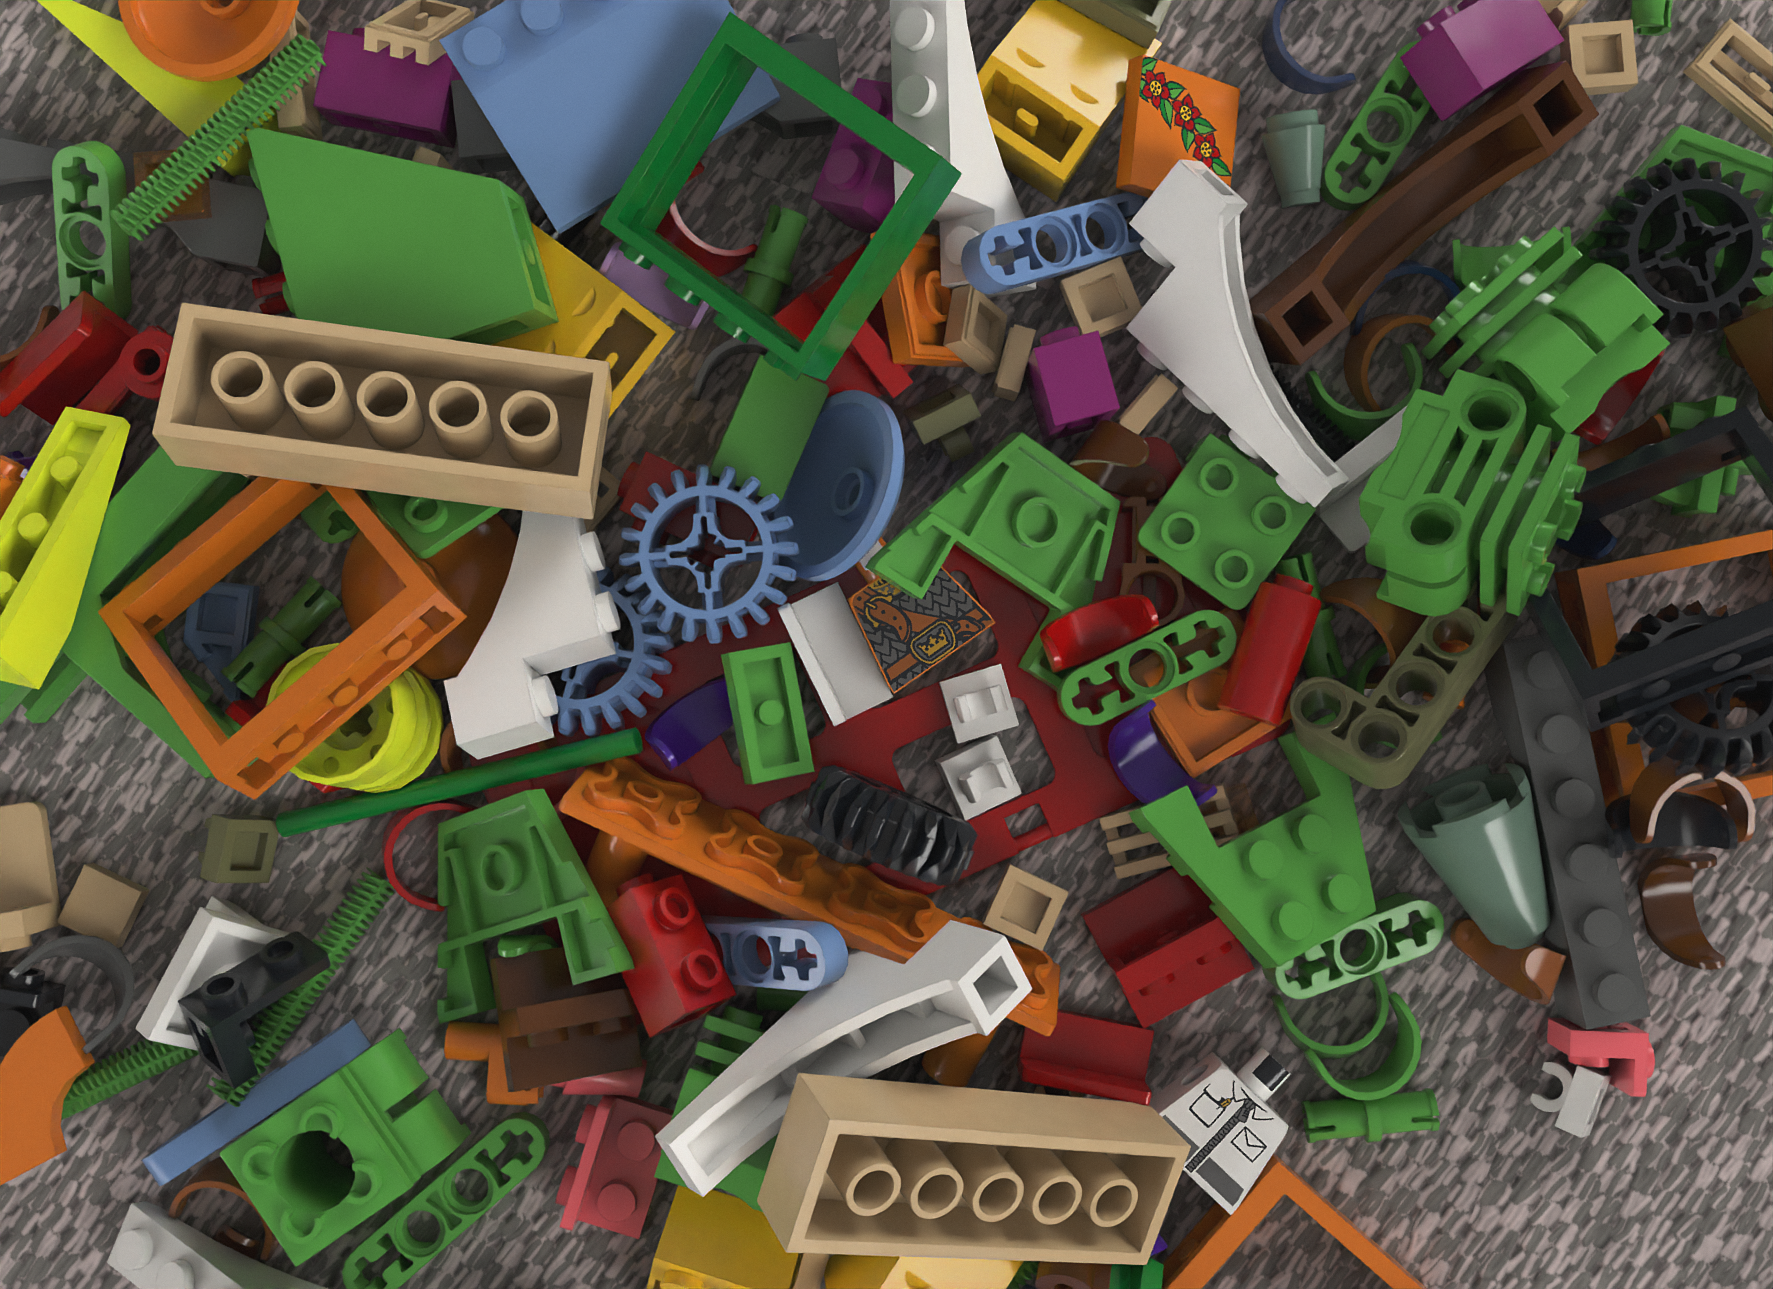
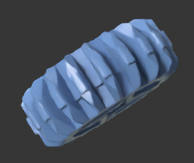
[619,464,799,644]
[541,566,674,738]

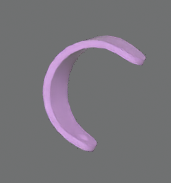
[599,242,709,330]

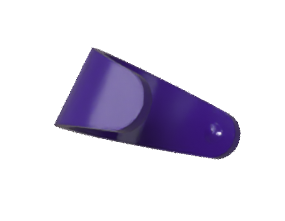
[645,678,733,771]
[1108,699,1218,806]

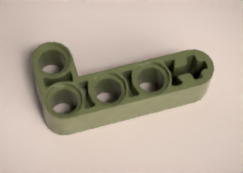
[1290,573,1519,789]

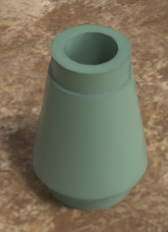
[1261,109,1326,208]

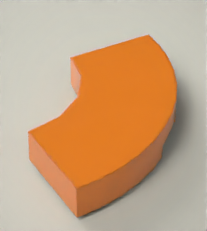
[0,1005,95,1186]

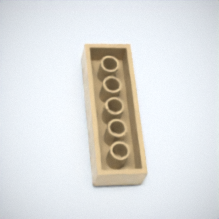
[152,303,612,520]
[757,1073,1191,1265]

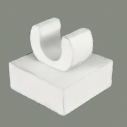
[939,664,1019,743]
[935,734,1022,821]
[1530,1062,1612,1138]

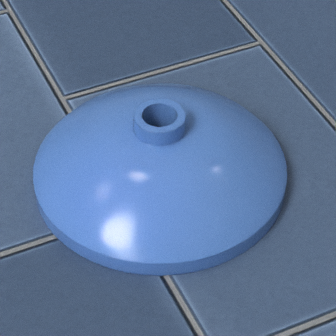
[767,390,905,581]

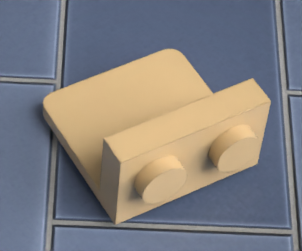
[0,801,61,952]

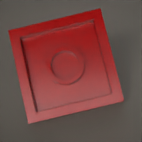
[771,244,918,400]
[1080,865,1255,1029]

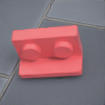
[555,1095,674,1239]

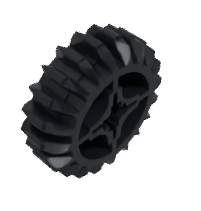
[1587,158,1773,339]
[1607,600,1773,781]
[801,765,978,886]

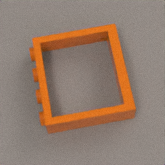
[98,476,467,800]
[1554,528,1773,807]
[1162,1153,1428,1289]

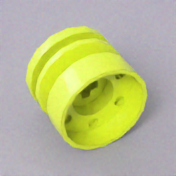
[266,643,444,793]

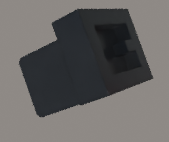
[178,931,331,1089]

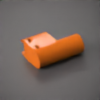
[444,1021,544,1106]

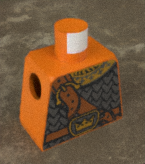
[847,537,996,694]

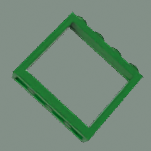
[600,12,962,381]

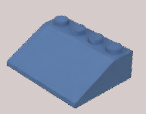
[439,0,781,234]

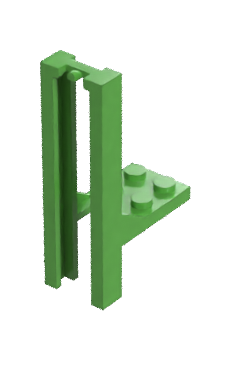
[0,445,258,779]

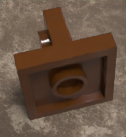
[490,946,643,1092]

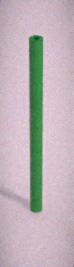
[276,727,643,837]

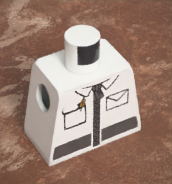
[1150,1047,1291,1215]

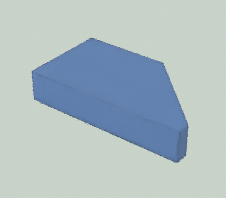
[183,582,260,701]

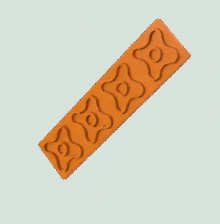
[559,757,1061,1087]

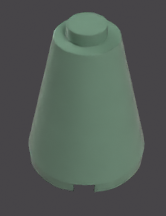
[1397,763,1551,949]

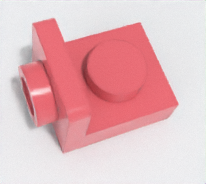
[1547,1018,1655,1097]

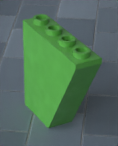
[246,127,559,345]

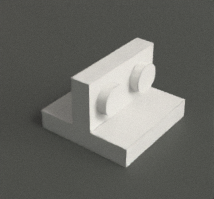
[135,896,289,1051]

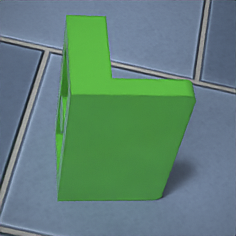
[709,355,829,501]
[721,642,815,784]

